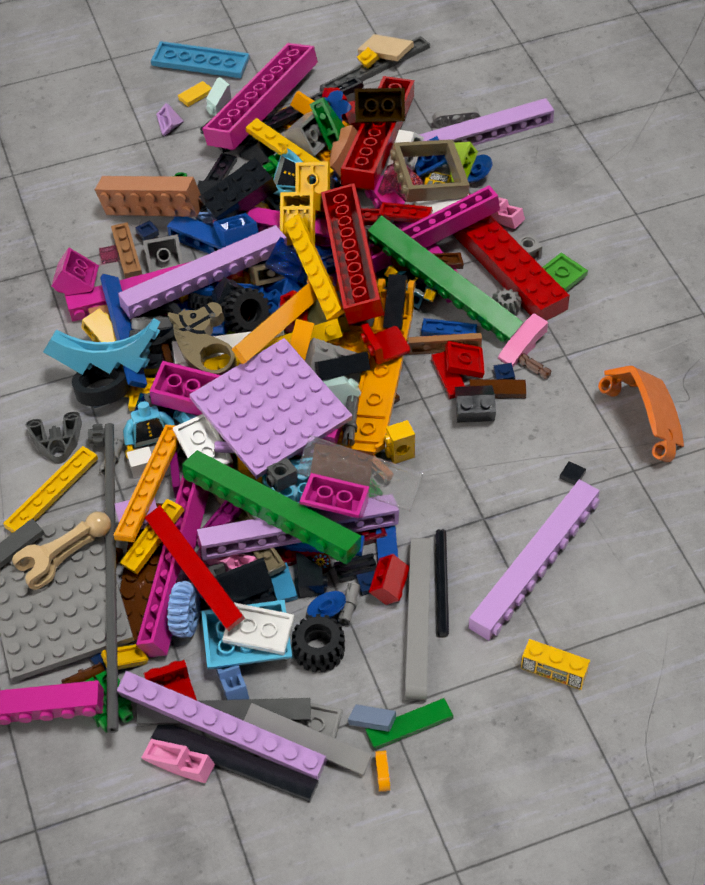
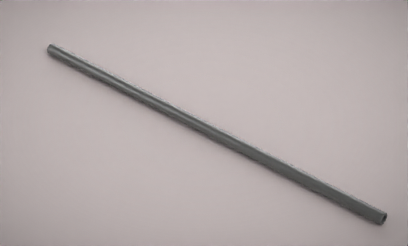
[104,423,119,733]

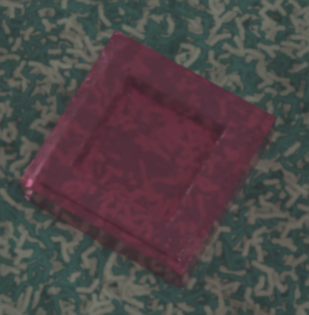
[99,245,119,265]

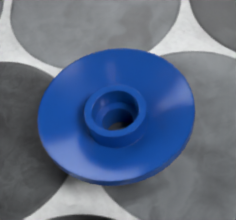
[468,154,493,183]
[307,591,346,618]

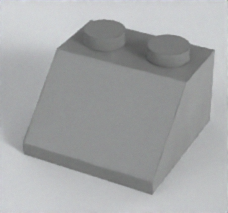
[143,235,183,273]

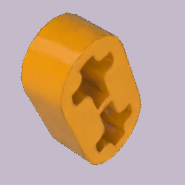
[375,750,390,792]

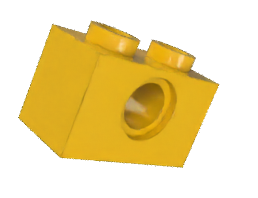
[384,420,415,464]

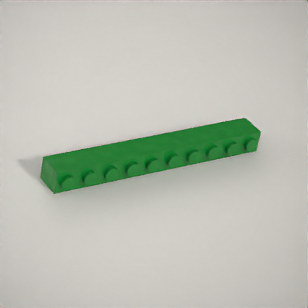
[368,215,523,343]
[182,450,361,565]

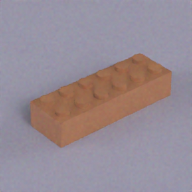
[95,176,203,217]

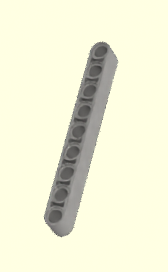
[405,538,431,700]

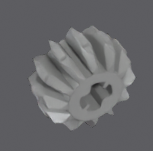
[492,288,522,315]

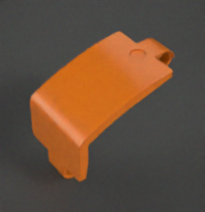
[598,366,684,462]

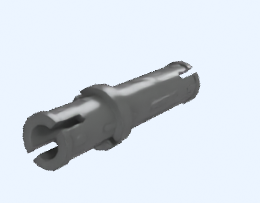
[342,395,359,446]

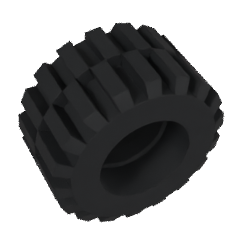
[221,288,271,333]
[292,614,345,672]

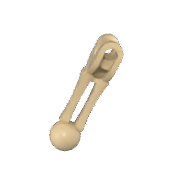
[12,511,111,590]

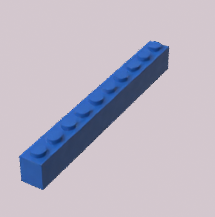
[167,216,307,288]

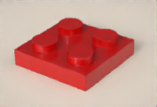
[445,341,485,378]

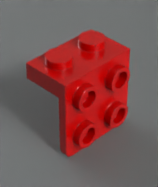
[360,323,410,365]
[143,660,197,701]

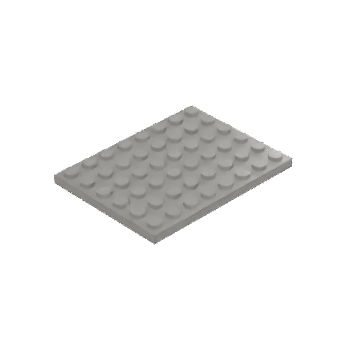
[0,509,134,682]

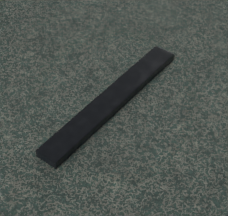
[150,724,319,802]

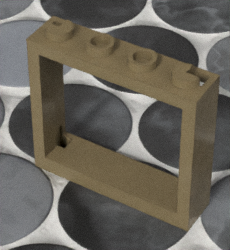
[390,139,470,202]

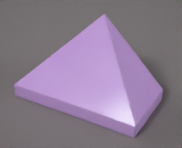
[156,103,184,136]

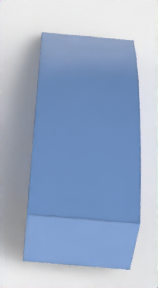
[215,665,249,700]

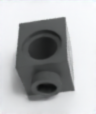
[265,457,298,492]

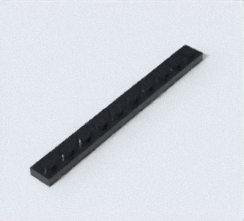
[218,76,364,153]

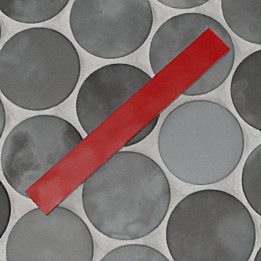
[144,505,245,631]

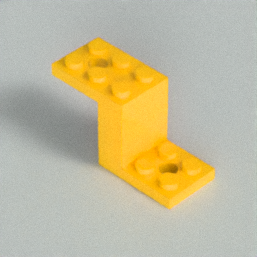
[280,161,330,246]

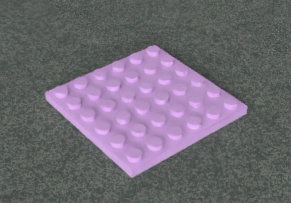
[190,338,353,479]

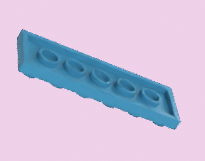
[151,41,250,78]

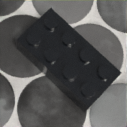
[199,157,278,221]

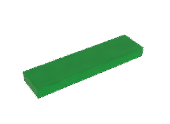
[366,698,454,751]

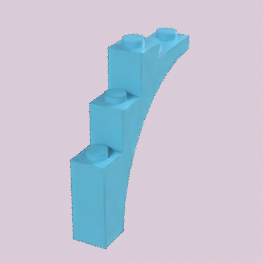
[43,318,160,375]

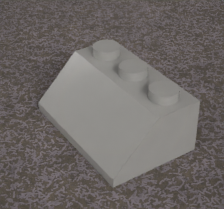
[284,111,327,157]
[305,338,361,383]

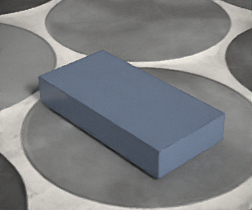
[348,704,397,732]

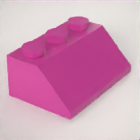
[51,247,99,295]
[299,473,369,518]

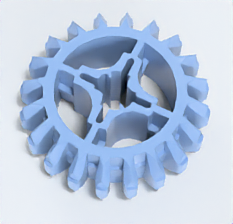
[167,581,201,638]

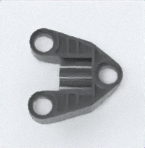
[25,411,82,464]

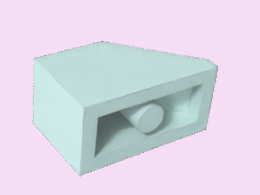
[206,77,231,116]
[322,376,361,407]

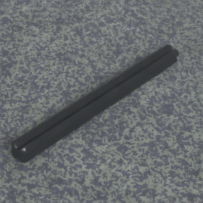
[436,529,449,636]

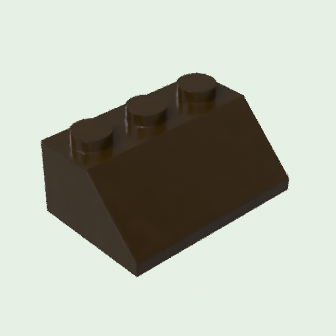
[355,88,405,123]

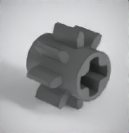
[88,424,105,448]

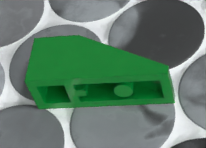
[309,97,345,150]

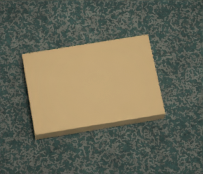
[358,34,414,61]

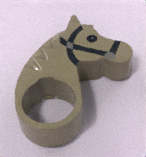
[168,302,237,375]

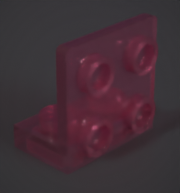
[377,163,423,205]

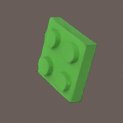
[542,252,588,292]

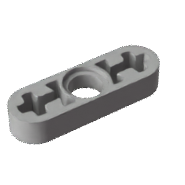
[432,107,480,127]
[131,315,173,330]

